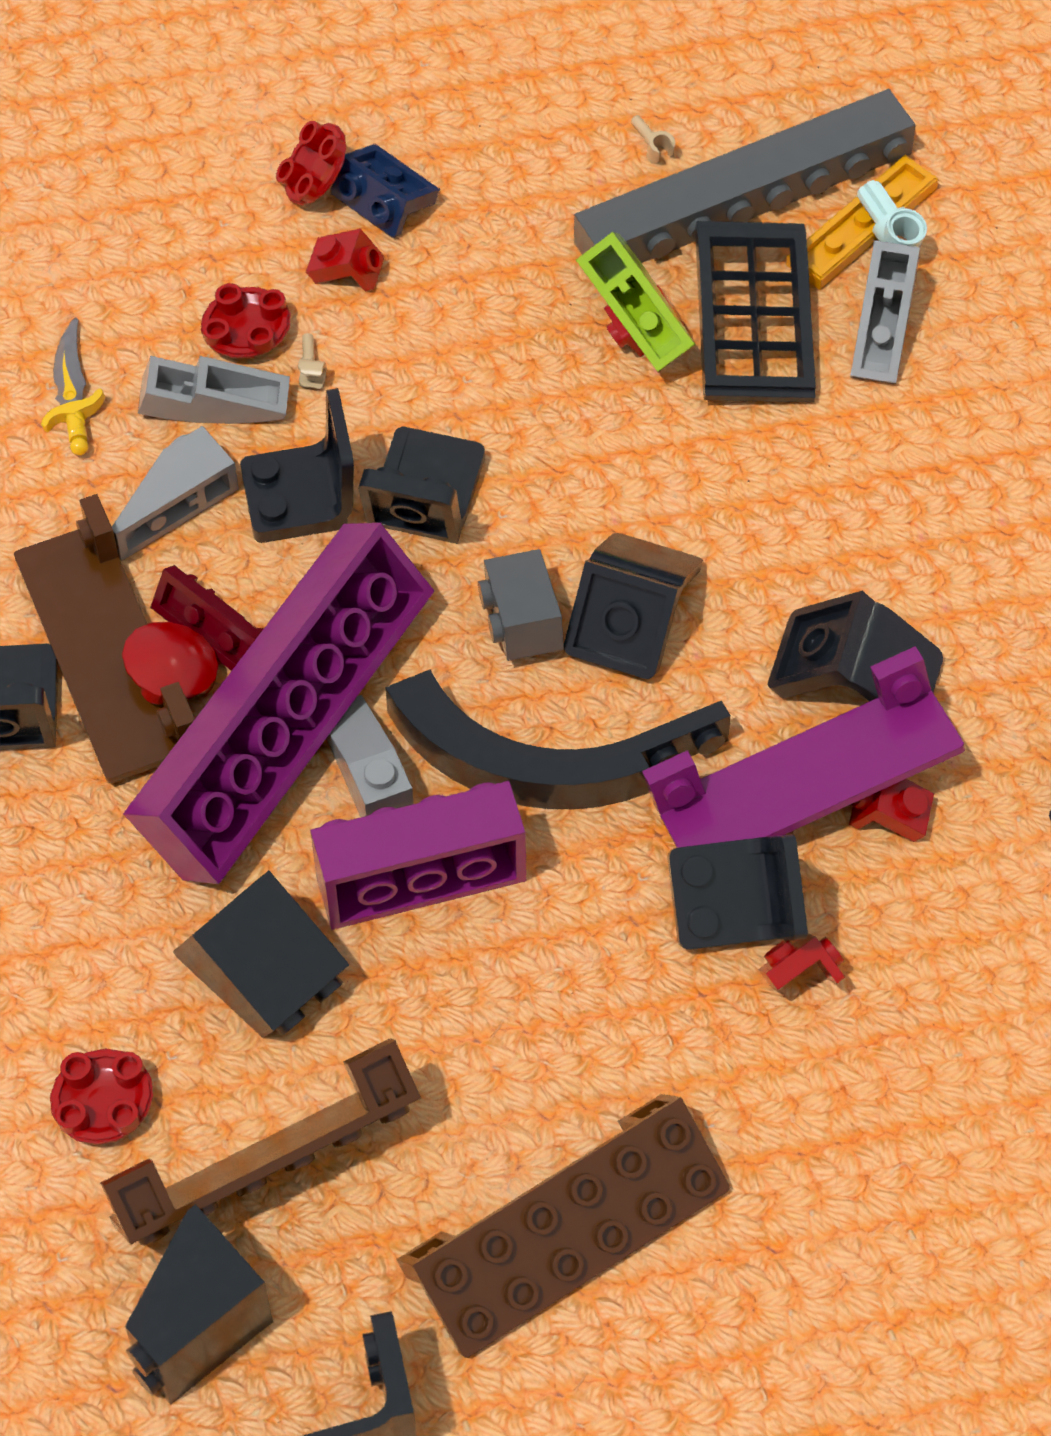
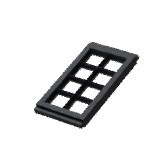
[695,221,816,402]

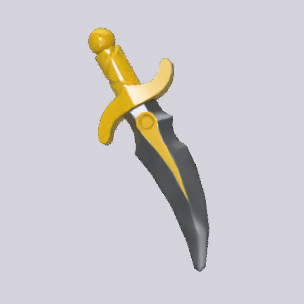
[41,318,105,456]

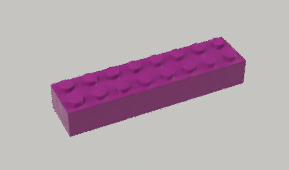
[123,523,434,884]

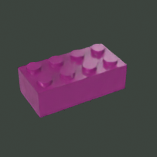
[310,781,526,930]

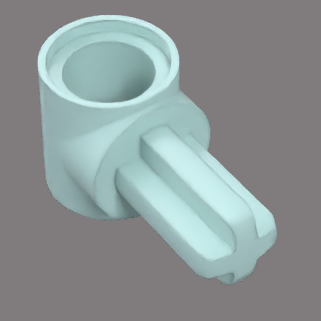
[857,180,927,247]

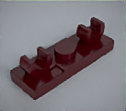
[150,565,264,671]

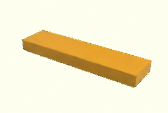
[786,155,939,290]

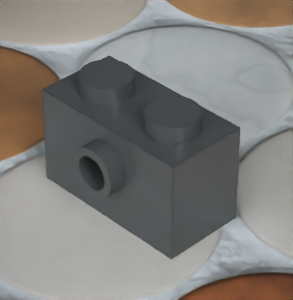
[478,549,564,661]

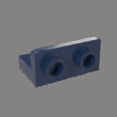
[331,144,440,237]

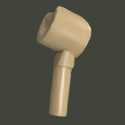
[631,115,675,163]
[298,333,327,389]

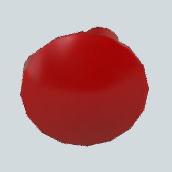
[276,120,347,206]
[201,283,291,358]
[122,622,219,705]
[50,1048,154,1145]

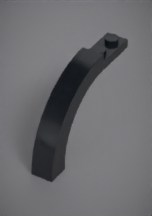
[385,669,731,810]

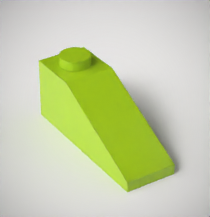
[576,232,695,372]

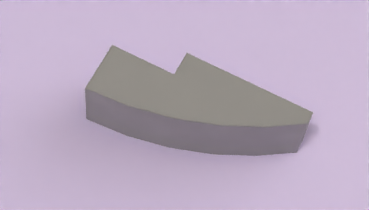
[138,356,290,424]

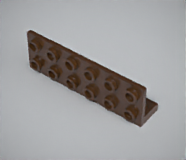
[14,494,195,783]
[100,1038,421,1245]
[396,1094,730,1357]

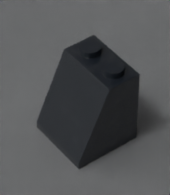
[173,870,350,1038]
[125,1204,273,1405]

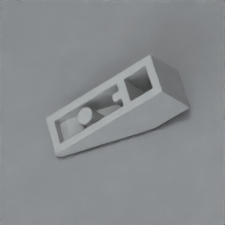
[850,240,920,384]
[112,426,239,561]
[326,695,413,817]

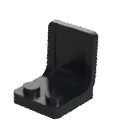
[240,388,354,543]
[358,427,485,544]
[564,533,703,679]
[768,590,943,702]
[0,643,58,750]
[667,835,808,949]
[302,1311,417,1436]

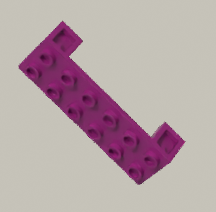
[642,646,965,848]

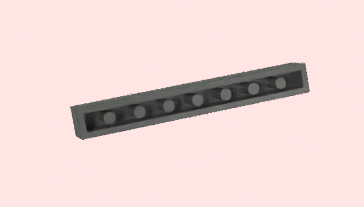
[574,89,916,263]

